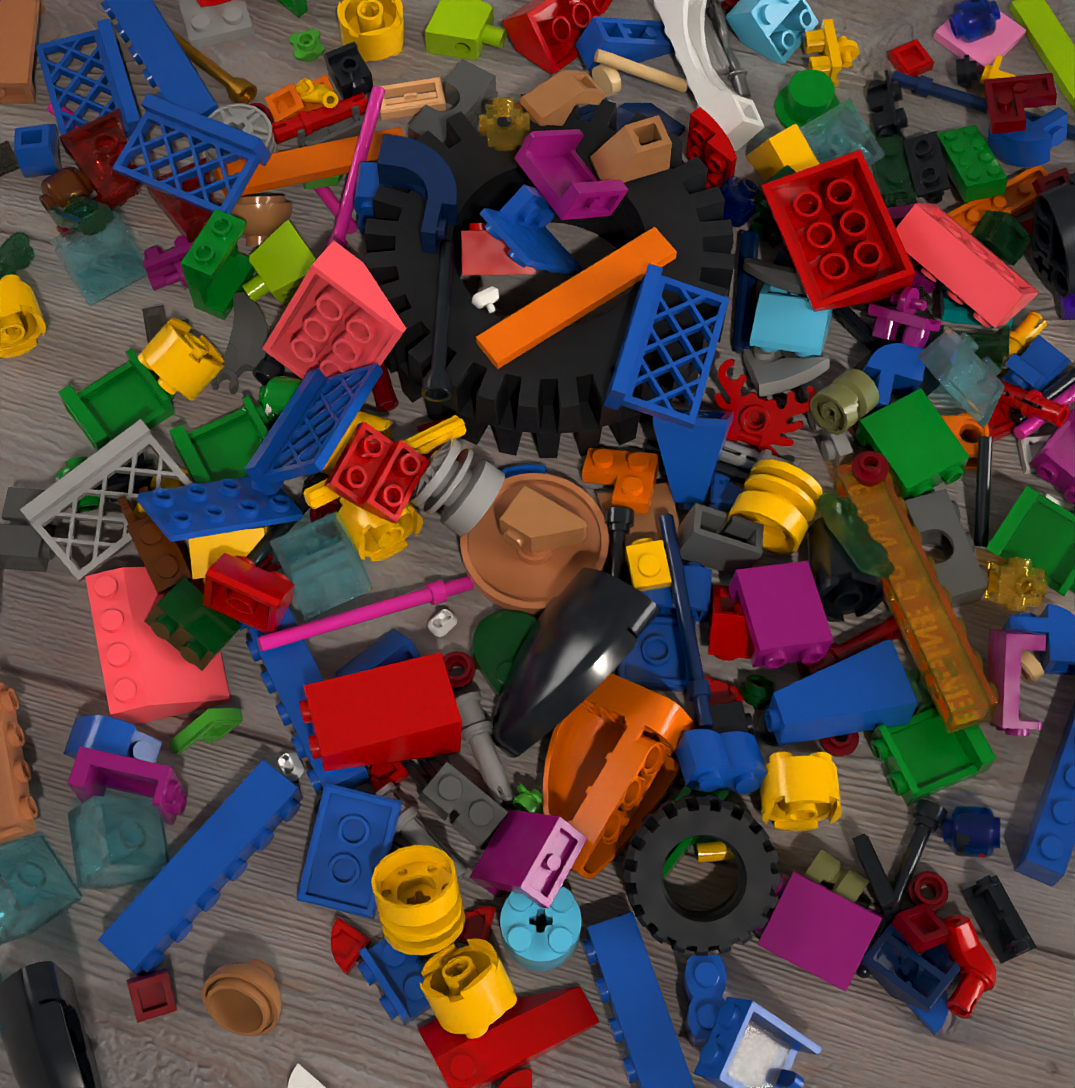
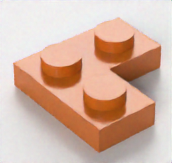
[582,448,660,514]

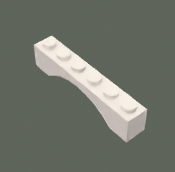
[653,0,764,151]

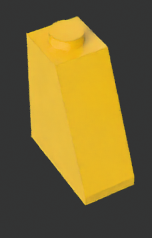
[746,123,819,181]

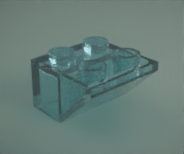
[49,209,147,306]
[270,511,373,620]

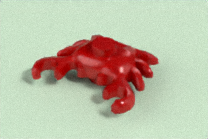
[715,358,817,458]

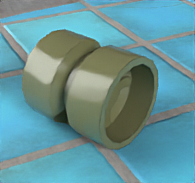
[810,368,879,435]
[803,849,869,902]

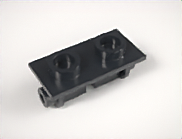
[867,70,909,142]
[903,131,951,204]
[961,875,1036,964]

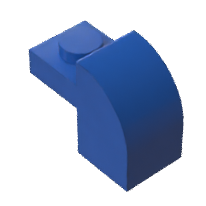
[988,107,1068,167]
[14,124,62,178]
[1001,335,1071,401]
[862,343,928,416]
[1002,604,1075,676]
[63,715,163,763]

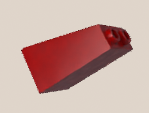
[299,652,462,772]

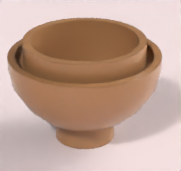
[230,196,292,246]
[202,959,282,1036]

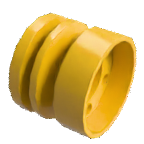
[727,459,824,555]
[371,845,466,956]

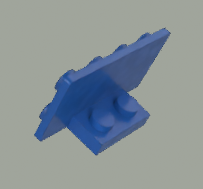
[480,185,584,277]
[137,476,303,542]

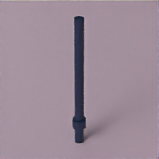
[892,71,1075,140]
[659,514,713,729]

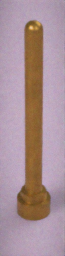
[170,28,257,104]

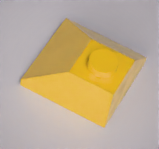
[189,525,271,584]

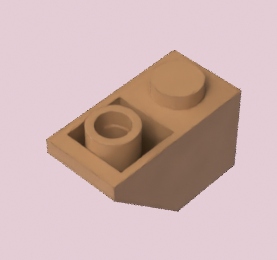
[590,115,672,183]

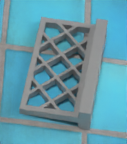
[20,419,192,583]

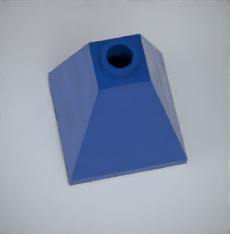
[653,409,733,510]

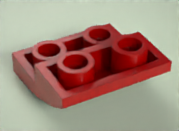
[686,106,737,201]
[324,421,430,524]

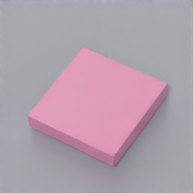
[933,0,1026,74]

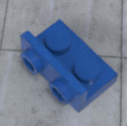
[357,939,431,1026]

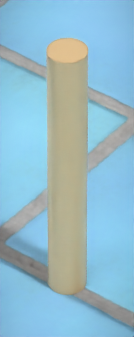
[594,49,688,93]

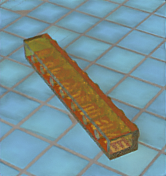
[833,463,999,734]

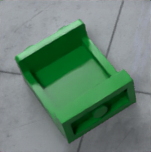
[181,209,256,321]
[58,348,175,451]
[855,388,970,503]
[169,395,269,484]
[986,486,1075,596]
[870,706,997,805]

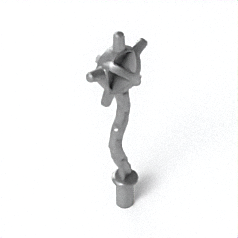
[706,0,751,99]

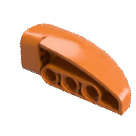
[543,673,698,879]

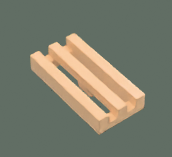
[379,77,446,120]

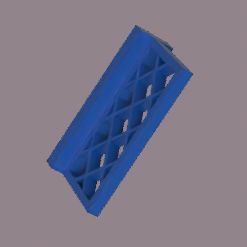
[35,18,140,154]
[112,93,272,214]
[603,264,730,429]
[244,363,383,496]

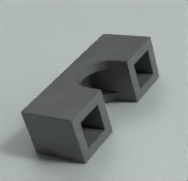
[408,59,498,145]
[898,489,989,612]

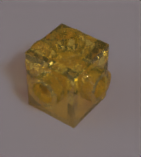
[479,97,530,151]
[984,557,1048,612]

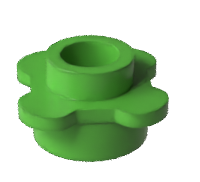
[289,29,325,62]
[513,784,544,814]

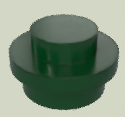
[738,675,776,707]

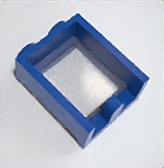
[694,997,822,1088]

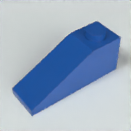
[575,17,675,70]

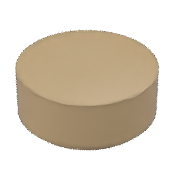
[592,64,622,97]
[1020,650,1044,684]

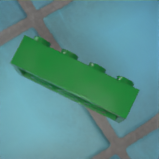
[937,125,1007,203]

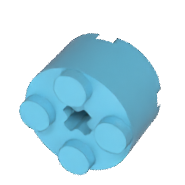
[500,886,581,971]

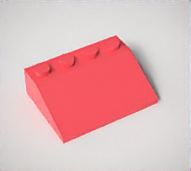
[262,240,406,379]
[85,565,231,725]

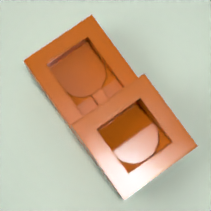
[264,74,340,122]

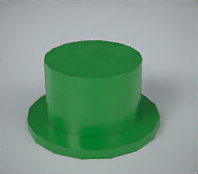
[775,70,840,136]

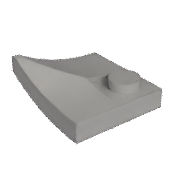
[743,346,830,397]

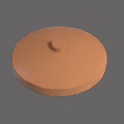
[460,473,609,614]

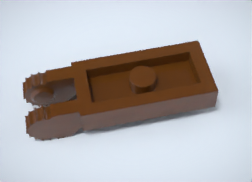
[117,486,193,596]

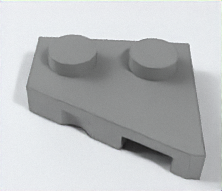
[178,0,254,48]

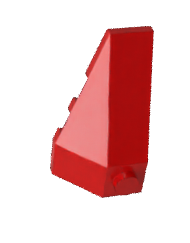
[502,0,613,75]
[418,986,600,1088]

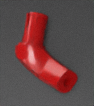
[942,915,996,1019]

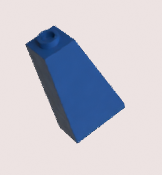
[765,640,918,746]

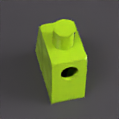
[425,0,507,60]
[242,220,317,305]

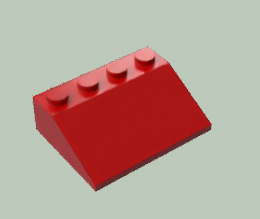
[761,149,915,312]

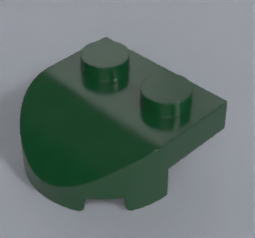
[469,610,537,699]

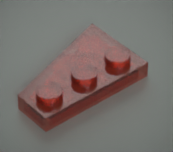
[59,108,138,208]
[146,157,216,243]

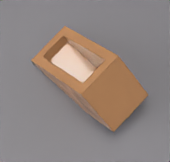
[500,485,588,553]

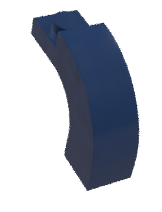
[377,134,459,254]

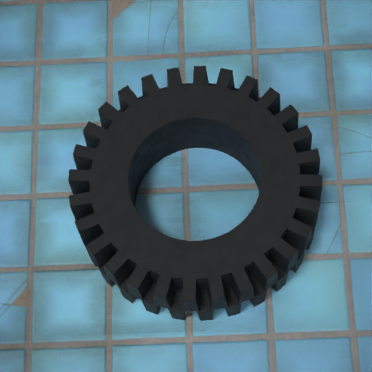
[363,94,735,458]

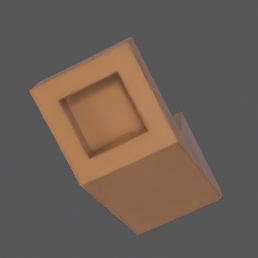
[519,70,606,126]

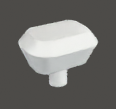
[471,286,499,314]
[427,609,457,637]
[278,752,304,782]

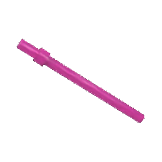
[324,86,385,251]
[257,576,474,652]

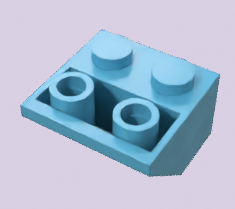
[725,0,819,65]
[750,283,833,357]

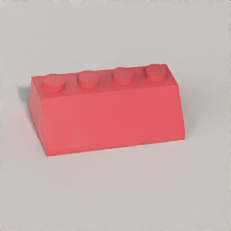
[896,203,1039,328]

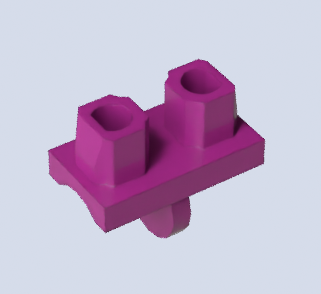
[142,233,196,291]
[867,286,941,349]

